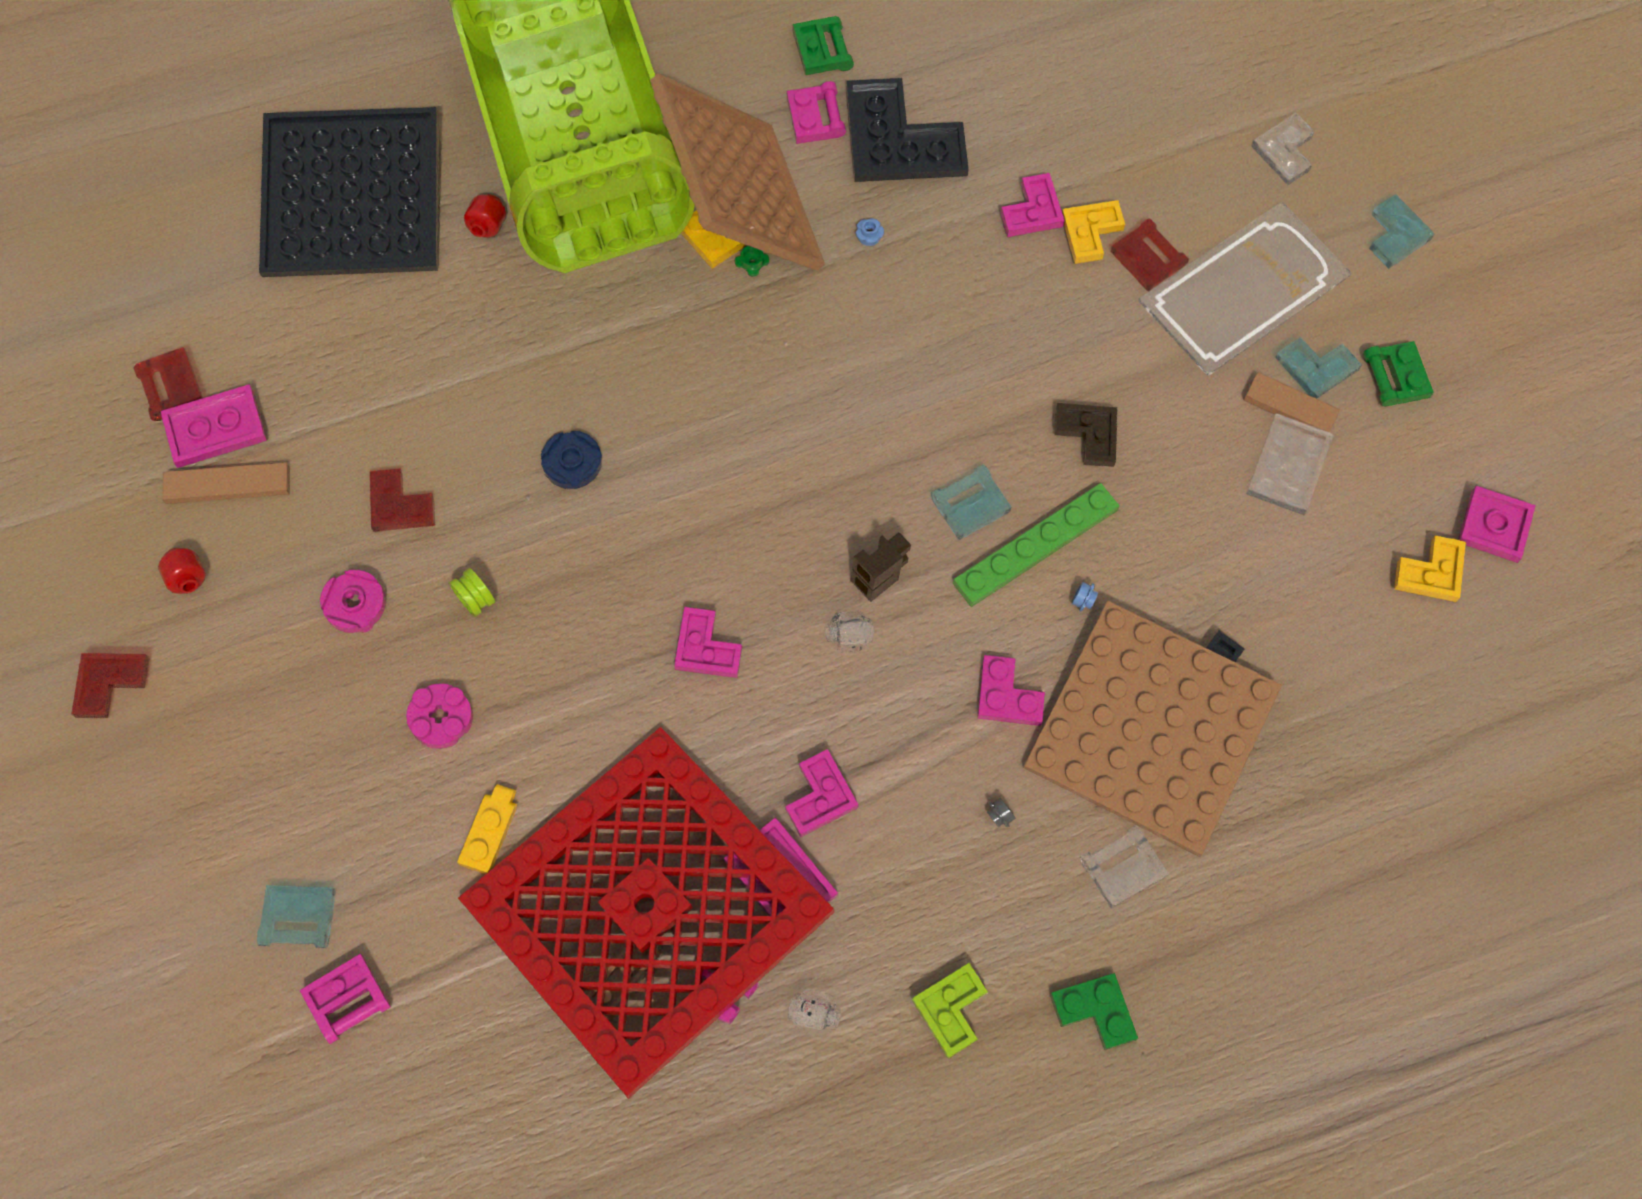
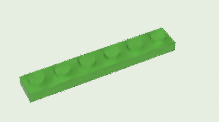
[953,483,1120,607]

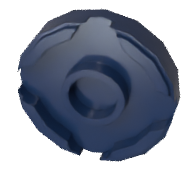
[541,431,602,489]

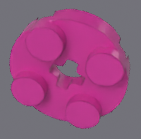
[320,570,386,633]
[406,684,473,749]

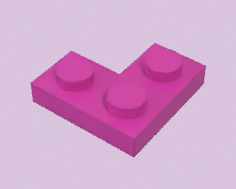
[1000,173,1065,237]
[674,607,742,678]
[977,655,1045,726]
[785,749,858,838]

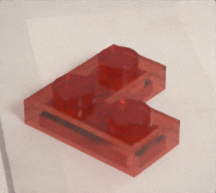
[370,468,435,532]
[71,653,150,718]

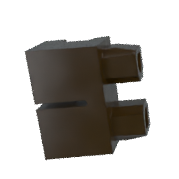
[850,532,911,602]

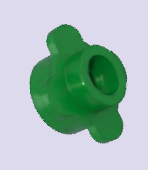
[735,246,770,277]

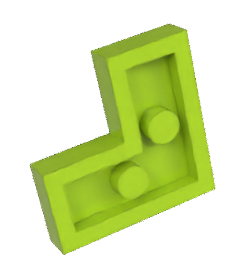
[912,963,988,1059]

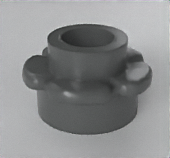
[987,798,1016,828]

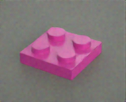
[1458,486,1536,563]

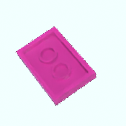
[160,384,267,468]
[724,817,838,916]

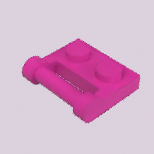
[787,81,846,144]
[299,954,391,1044]

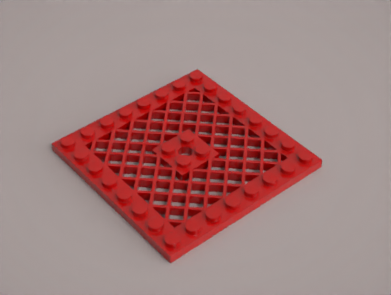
[458,727,835,1099]

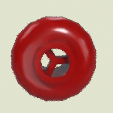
[464,194,507,238]
[158,548,206,594]

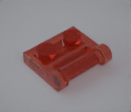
[1110,218,1189,291]
[134,347,203,421]

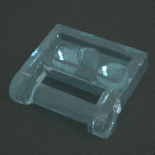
[930,464,1012,540]
[257,885,336,948]

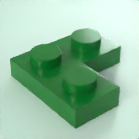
[1050,973,1138,1050]

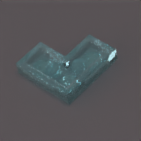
[1369,194,1434,269]
[1275,337,1362,399]

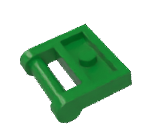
[793,16,854,75]
[1363,341,1434,407]

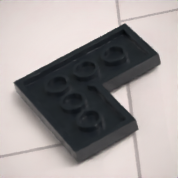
[846,78,969,182]

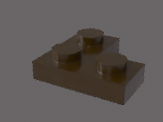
[1055,403,1117,467]

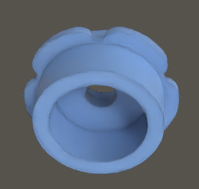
[856,218,884,246]
[1071,582,1098,611]

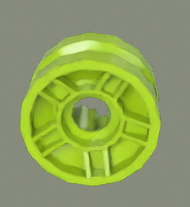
[449,567,496,617]

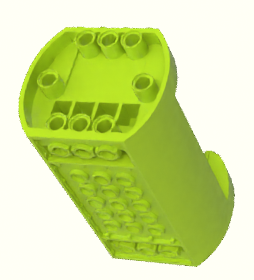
[448,0,695,273]

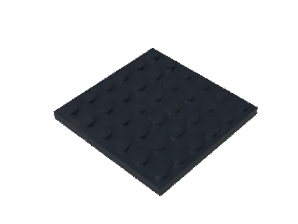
[259,107,438,277]

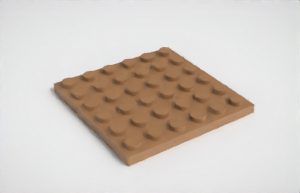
[650,73,825,270]
[1023,601,1282,857]

